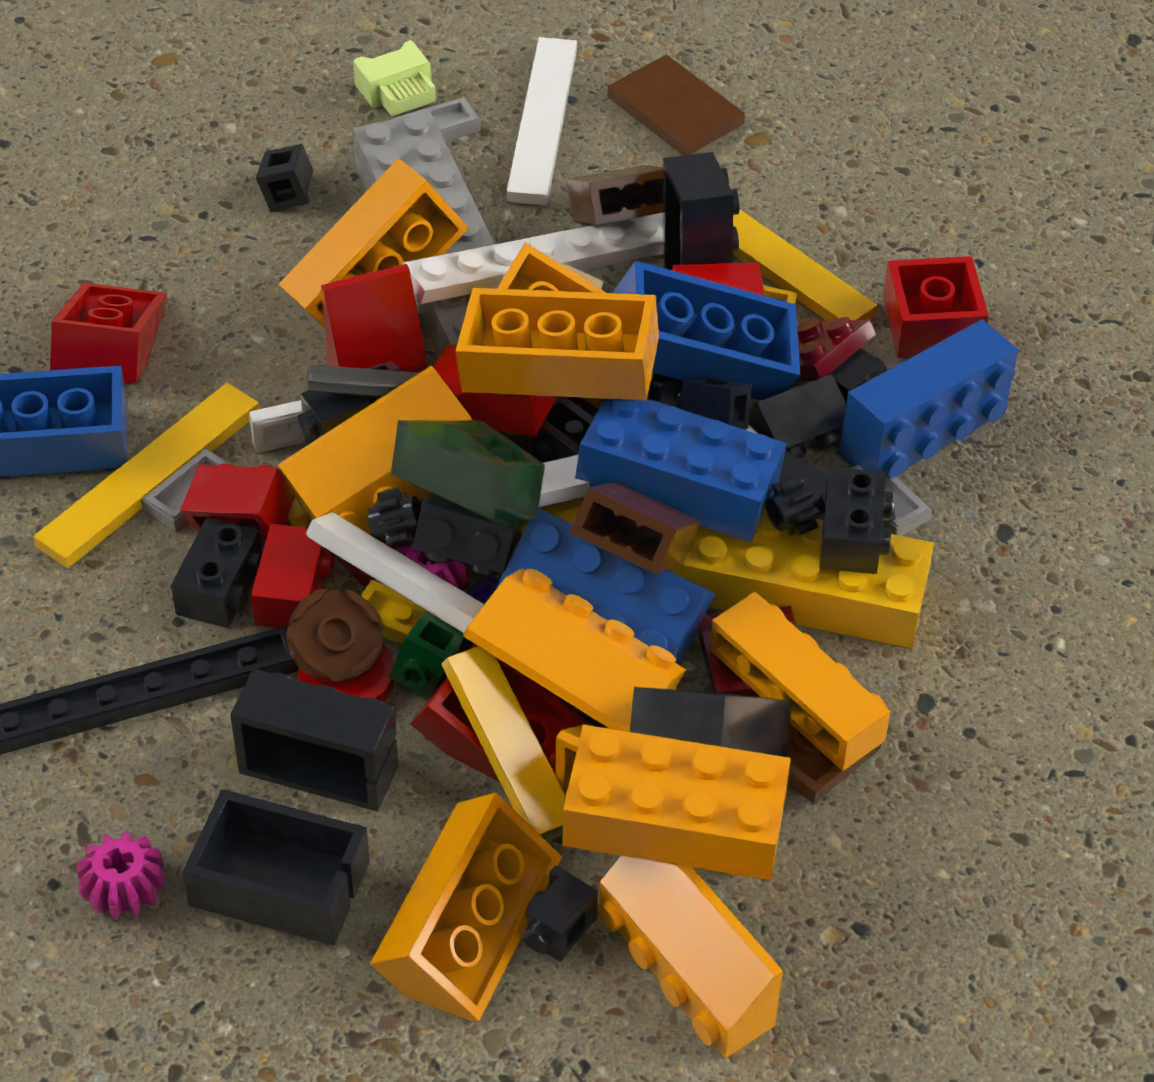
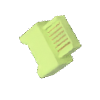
[353,40,436,117]

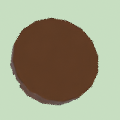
[286,588,383,684]

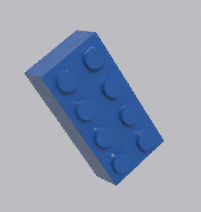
[613,261,800,401]
[839,319,1019,478]
[0,366,128,477]
[575,399,787,543]
[496,507,715,666]

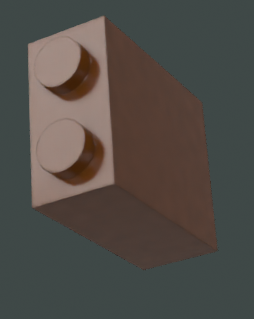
[566,165,663,225]
[569,482,702,574]

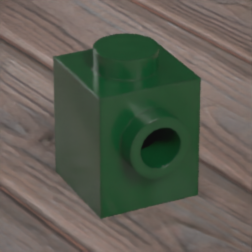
[388,611,465,699]

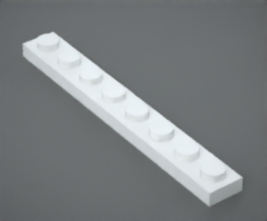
[402,213,663,304]

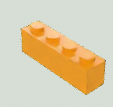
[710,591,891,771]

